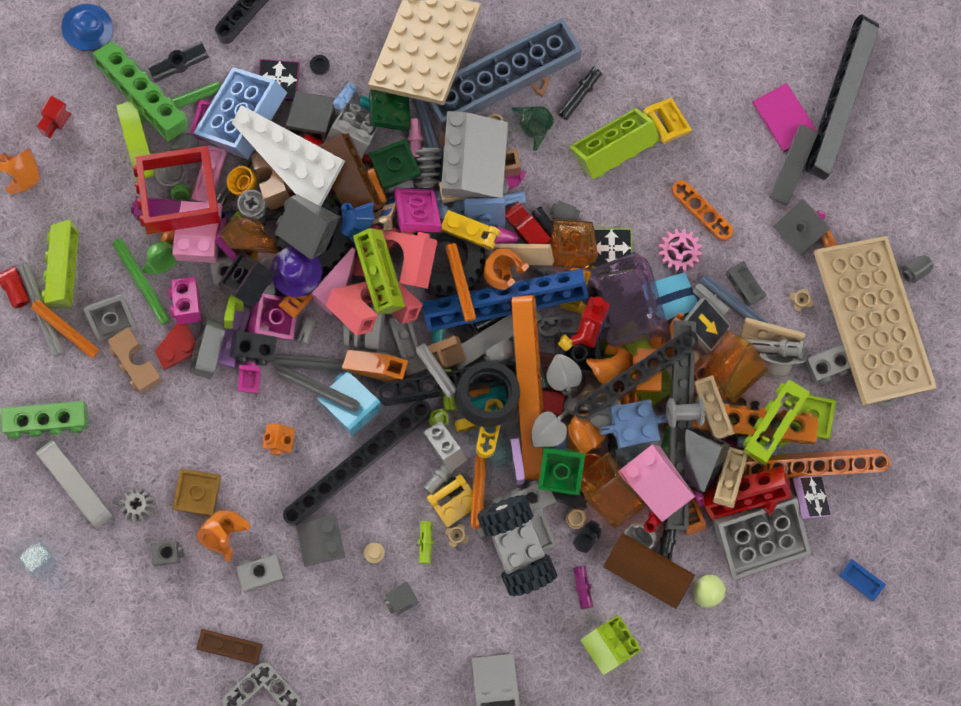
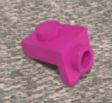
[237,362,261,394]

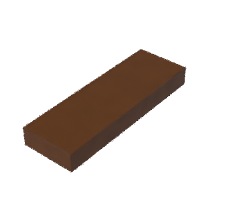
[196,629,263,665]

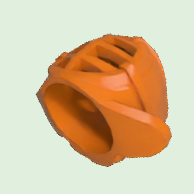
[566,412,606,453]

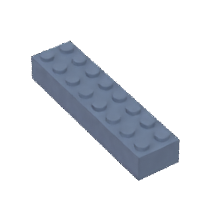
[426,17,582,130]

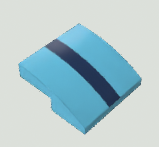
[649,273,698,322]

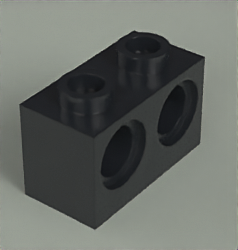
[229,330,277,366]

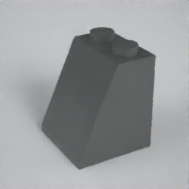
[286,91,335,142]
[275,194,340,259]

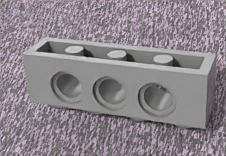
[470,479,556,539]

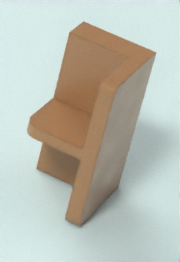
[419,336,467,374]

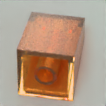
[701,329,768,403]
[581,452,647,529]

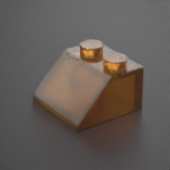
[551,220,598,269]

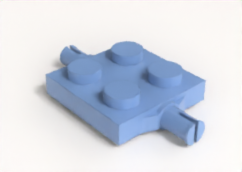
[599,399,668,449]

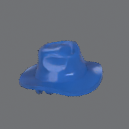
[61,4,113,51]

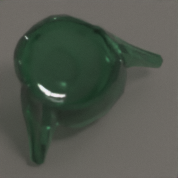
[512,106,554,151]

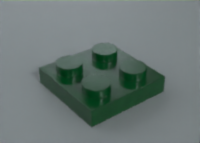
[369,89,411,132]
[369,139,421,190]

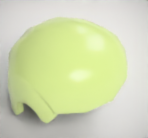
[692,574,726,608]

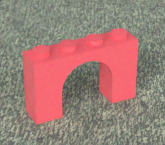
[353,224,437,289]
[326,282,423,336]

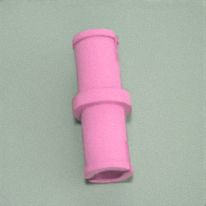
[407,118,423,160]

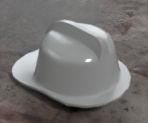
[759,353,807,378]

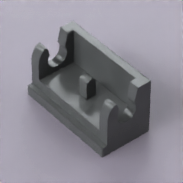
[726,261,767,307]

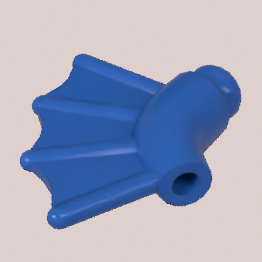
[339,202,375,246]

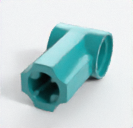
[470,386,508,411]

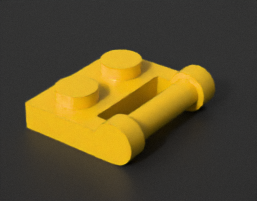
[643,98,692,144]
[426,473,473,528]

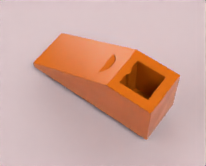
[342,350,408,383]

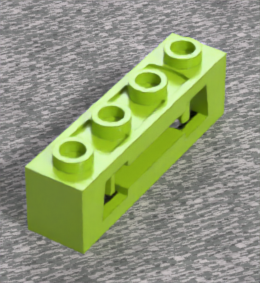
[353,228,405,314]
[743,379,810,466]

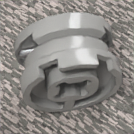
[237,190,267,221]

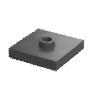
[773,199,831,256]

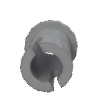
[297,318,317,345]

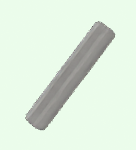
[416,344,457,398]

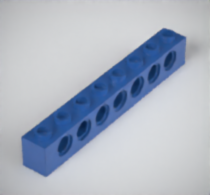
[423,268,589,331]

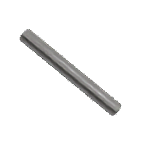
[18,264,64,356]

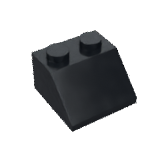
[218,250,276,308]
[555,332,600,374]

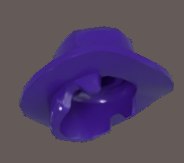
[270,246,322,298]

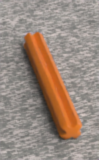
[446,243,476,322]
[31,300,99,358]
[471,454,487,529]

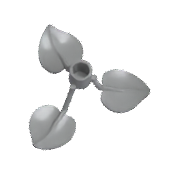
[532,354,621,447]

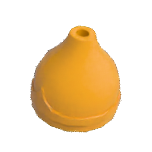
[227,166,258,196]

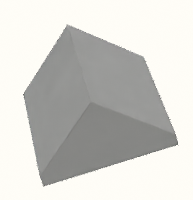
[83,294,137,342]

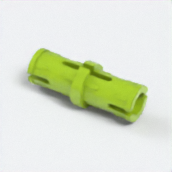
[418,521,434,564]

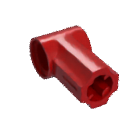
[0,266,30,309]

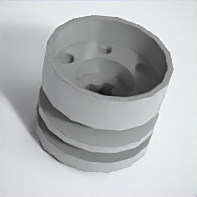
[343,306,385,350]

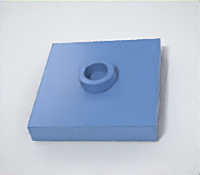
[464,198,505,228]

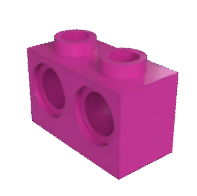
[168,277,202,325]

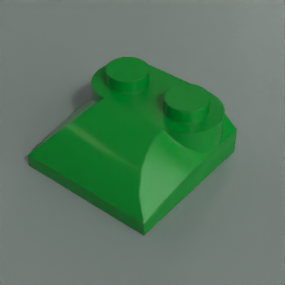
[538,447,586,495]

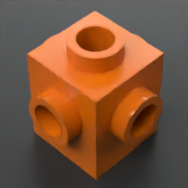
[262,424,295,456]

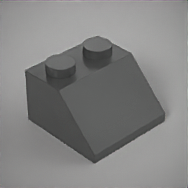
[297,515,345,567]

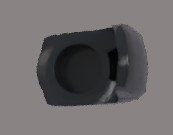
[573,520,602,553]

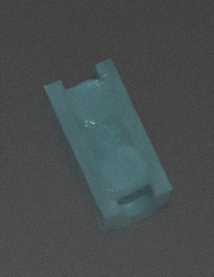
[476,427,512,471]

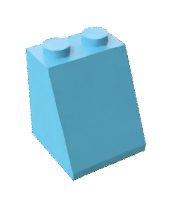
[318,371,382,437]

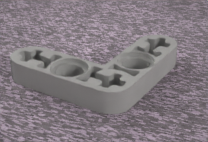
[223,663,302,706]

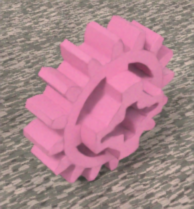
[658,229,702,273]

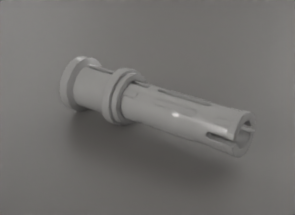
[741,338,805,359]

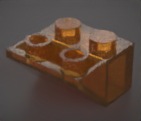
[219,216,278,254]

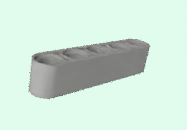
[455,309,543,370]
[36,439,114,529]

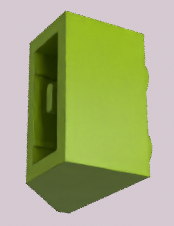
[580,615,642,676]

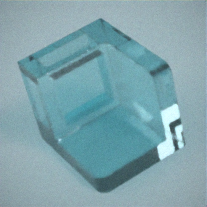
[19,541,55,575]

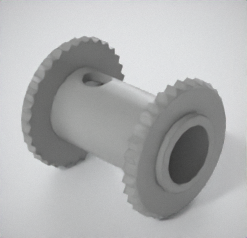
[666,397,705,428]

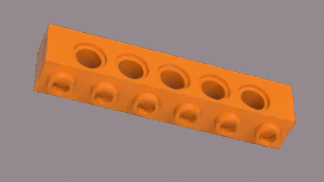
[692,403,818,445]

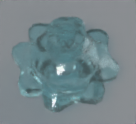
[615,446,639,465]

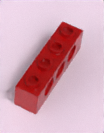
[703,466,792,520]

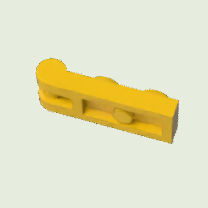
[441,210,501,250]

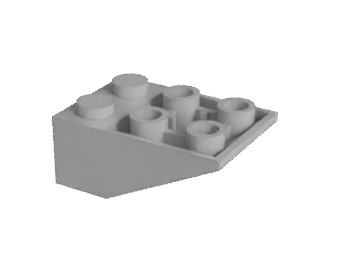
[324,102,379,159]
[472,654,520,706]

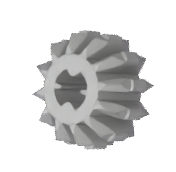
[119,487,155,523]

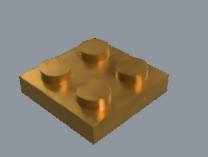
[172,468,222,516]

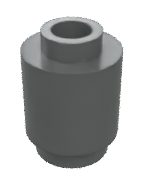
[549,201,581,226]
[902,255,934,283]

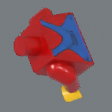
[558,297,610,351]

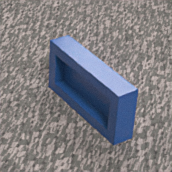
[839,559,886,602]

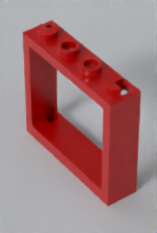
[133,145,220,235]

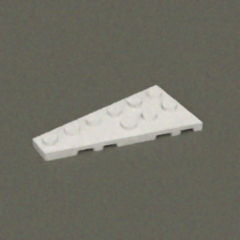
[232,105,345,206]

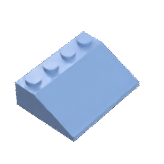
[194,67,287,159]

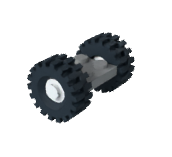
[477,495,558,596]

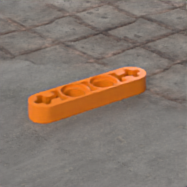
[672,180,733,241]

